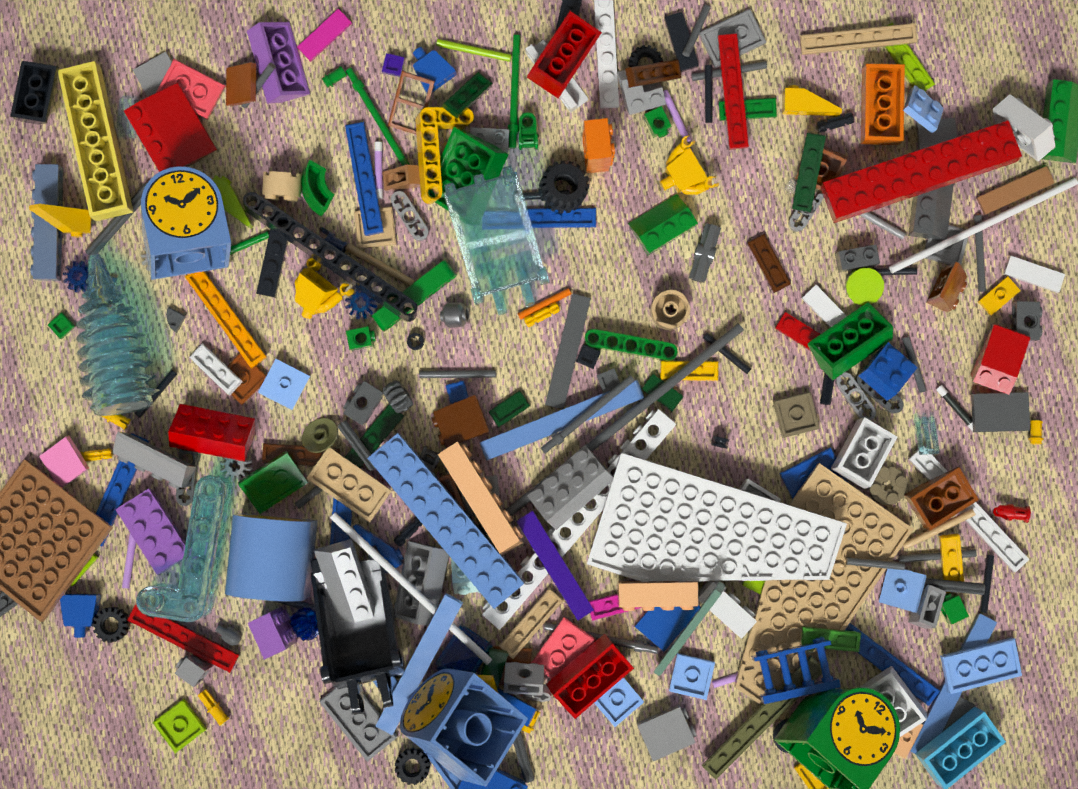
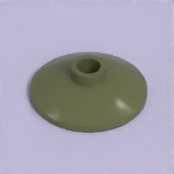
[302,418,338,453]

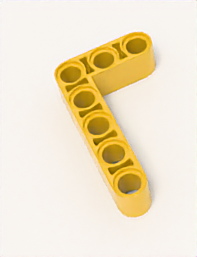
[415,107,474,204]

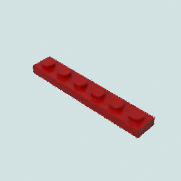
[717,33,749,150]
[127,603,240,673]

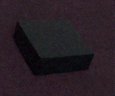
[576,344,601,369]

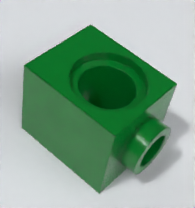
[643,106,672,138]
[346,326,376,351]
[941,593,969,625]

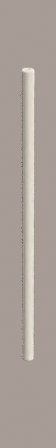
[889,178,1078,273]
[330,512,492,665]

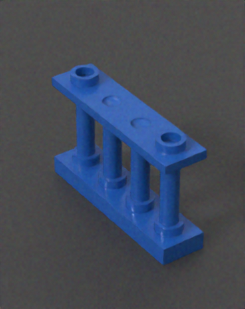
[751,637,841,704]

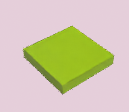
[152,698,207,753]

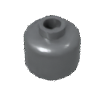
[440,302,470,328]

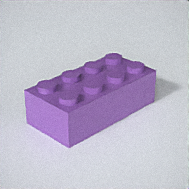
[115,488,193,575]
[248,606,298,660]

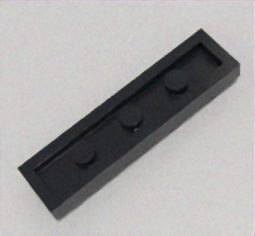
[256,222,288,298]

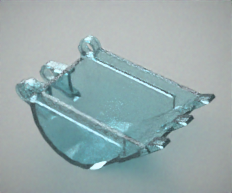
[444,165,550,316]

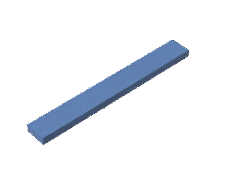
[376,593,463,735]
[910,613,997,754]

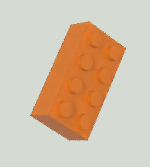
[861,64,905,145]
[582,118,615,174]

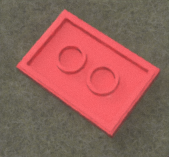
[156,59,226,120]
[531,617,596,679]

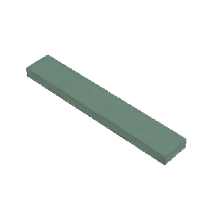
[654,581,725,676]

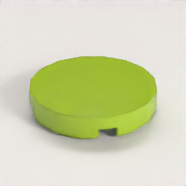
[845,267,884,305]

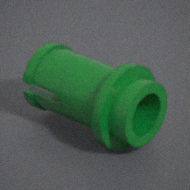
[321,66,347,88]

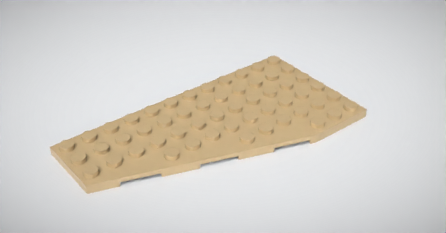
[734,463,914,720]

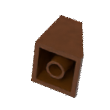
[431,395,490,448]

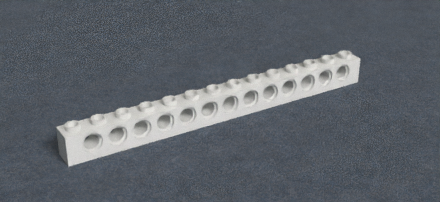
[482,409,676,630]

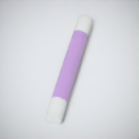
[375,141,383,199]

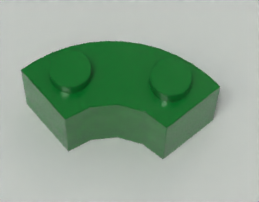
[301,160,335,216]

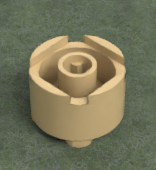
[262,171,302,202]
[650,290,690,330]

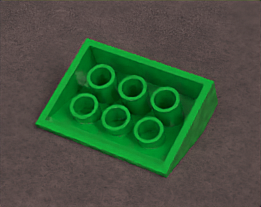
[428,127,509,223]

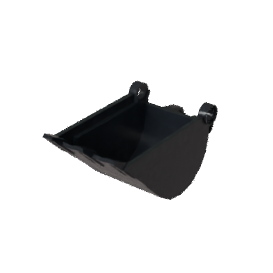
[311,545,405,715]

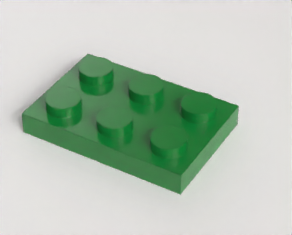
[238,451,308,514]

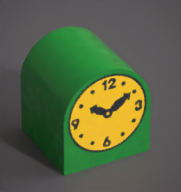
[774,688,900,789]

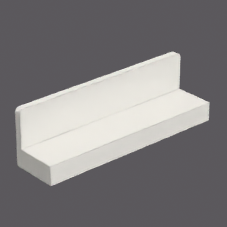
[525,40,588,113]

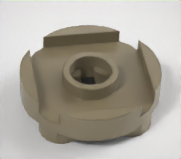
[868,467,907,505]

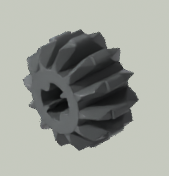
[383,380,413,413]

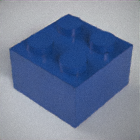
[858,342,918,401]

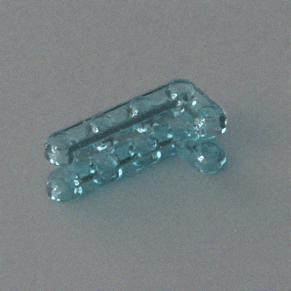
[136,475,233,622]

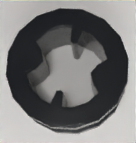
[407,333,424,351]
[711,436,730,449]

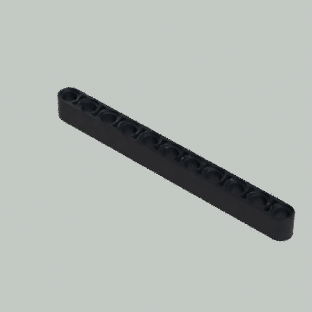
[243,192,418,322]

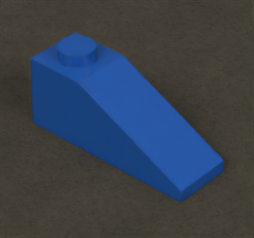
[353,524,404,573]

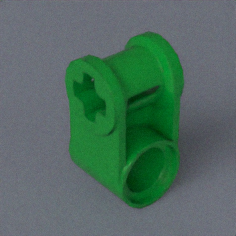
[518,112,538,150]

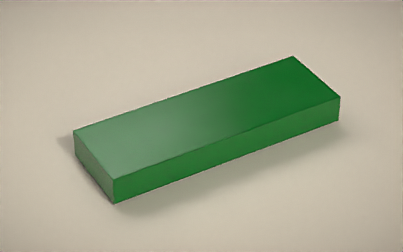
[718,98,777,121]

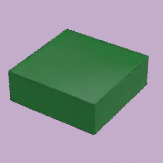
[48,312,76,339]

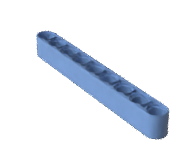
[479,380,645,461]

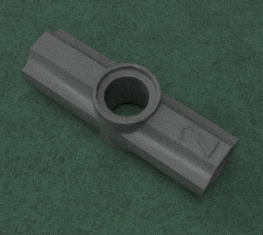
[689,223,721,283]

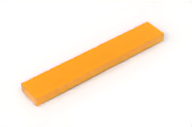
[184,271,267,369]

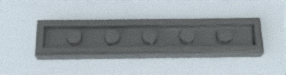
[545,294,591,409]

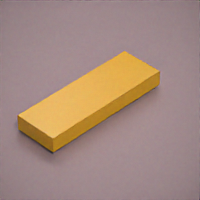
[660,361,718,381]
[939,533,964,593]

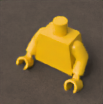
[659,135,719,195]
[295,258,354,319]

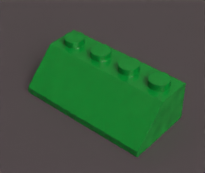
[1042,79,1078,164]
[808,302,893,380]

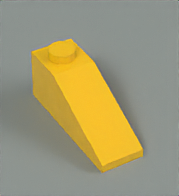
[782,85,842,116]
[29,204,91,238]

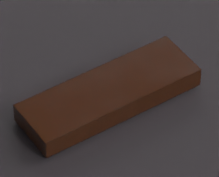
[747,234,791,293]

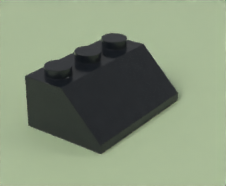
[10,61,59,125]

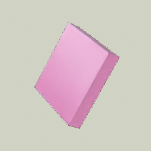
[39,436,89,487]

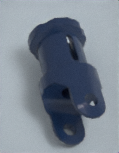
[319,227,349,253]

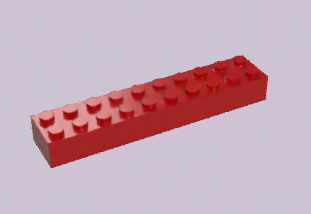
[821,120,1022,224]

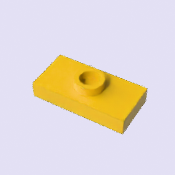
[978,276,1021,316]

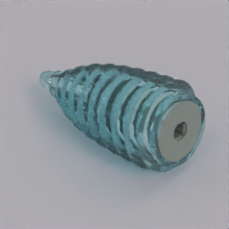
[76,254,160,416]

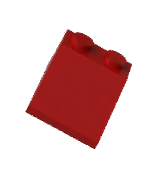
[971,324,1031,395]

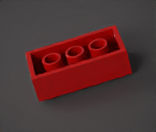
[527,11,602,99]
[168,404,255,462]
[546,634,634,719]

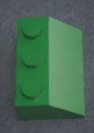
[628,194,698,256]

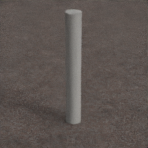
[859,212,906,240]

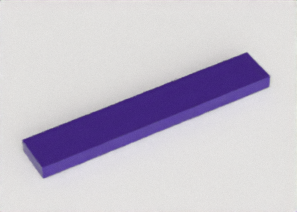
[516,511,594,620]

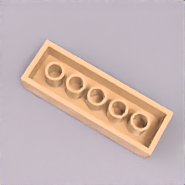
[438,442,524,555]

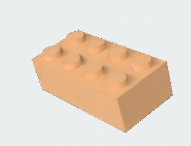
[617,581,698,611]

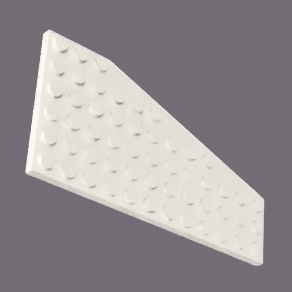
[587,453,847,582]

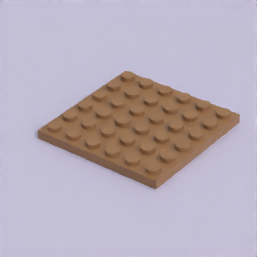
[0,459,113,622]

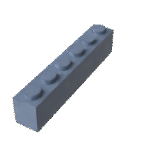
[30,164,63,281]

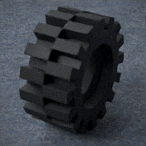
[628,45,663,67]
[92,607,130,643]
[395,748,430,785]

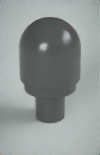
[215,624,241,646]

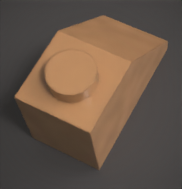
[383,164,420,191]

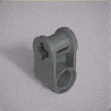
[420,445,441,472]

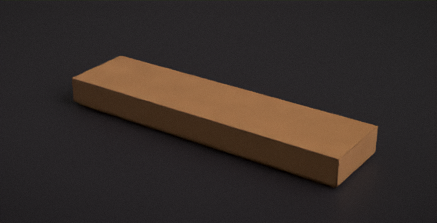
[976,166,1055,215]

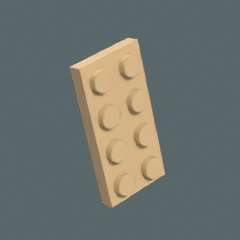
[306,447,392,523]

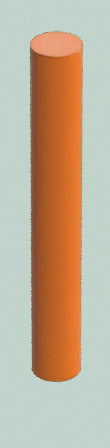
[517,288,571,320]

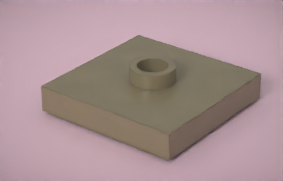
[772,392,820,438]

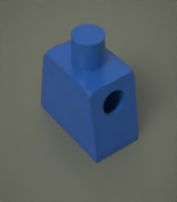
[413,47,457,95]
[60,594,101,638]

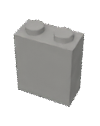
[636,704,697,762]

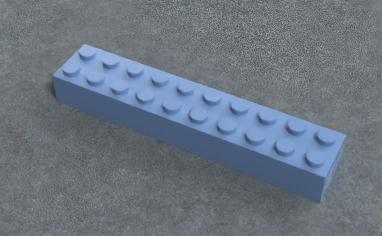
[367,433,524,609]

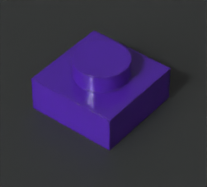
[382,53,405,77]

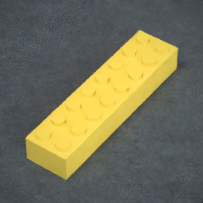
[58,61,133,221]

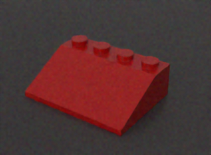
[124,83,217,172]

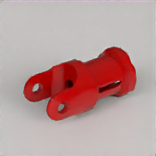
[993,504,1031,523]

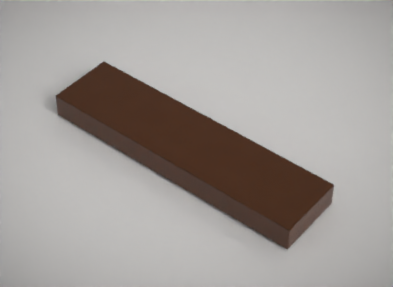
[625,59,681,88]
[262,443,340,466]

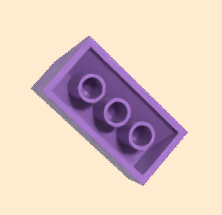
[247,22,310,104]

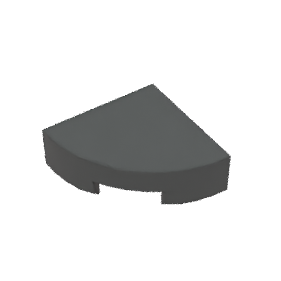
[166,307,186,333]

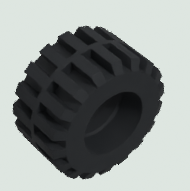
[538,160,589,214]

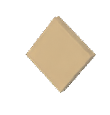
[354,206,397,249]

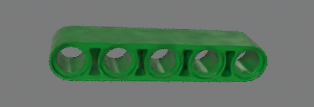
[372,260,457,332]
[584,329,678,361]

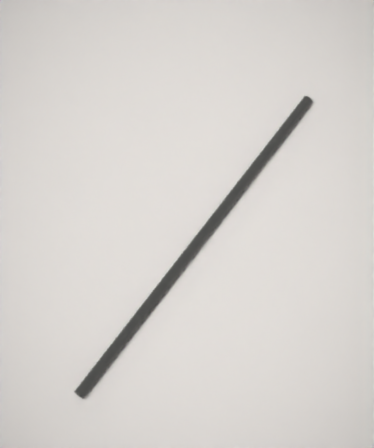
[481,323,744,536]

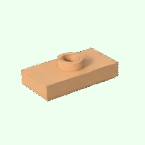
[894,724,923,759]

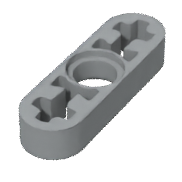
[788,190,824,232]
[391,191,429,241]
[835,372,876,421]

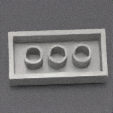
[527,445,614,530]

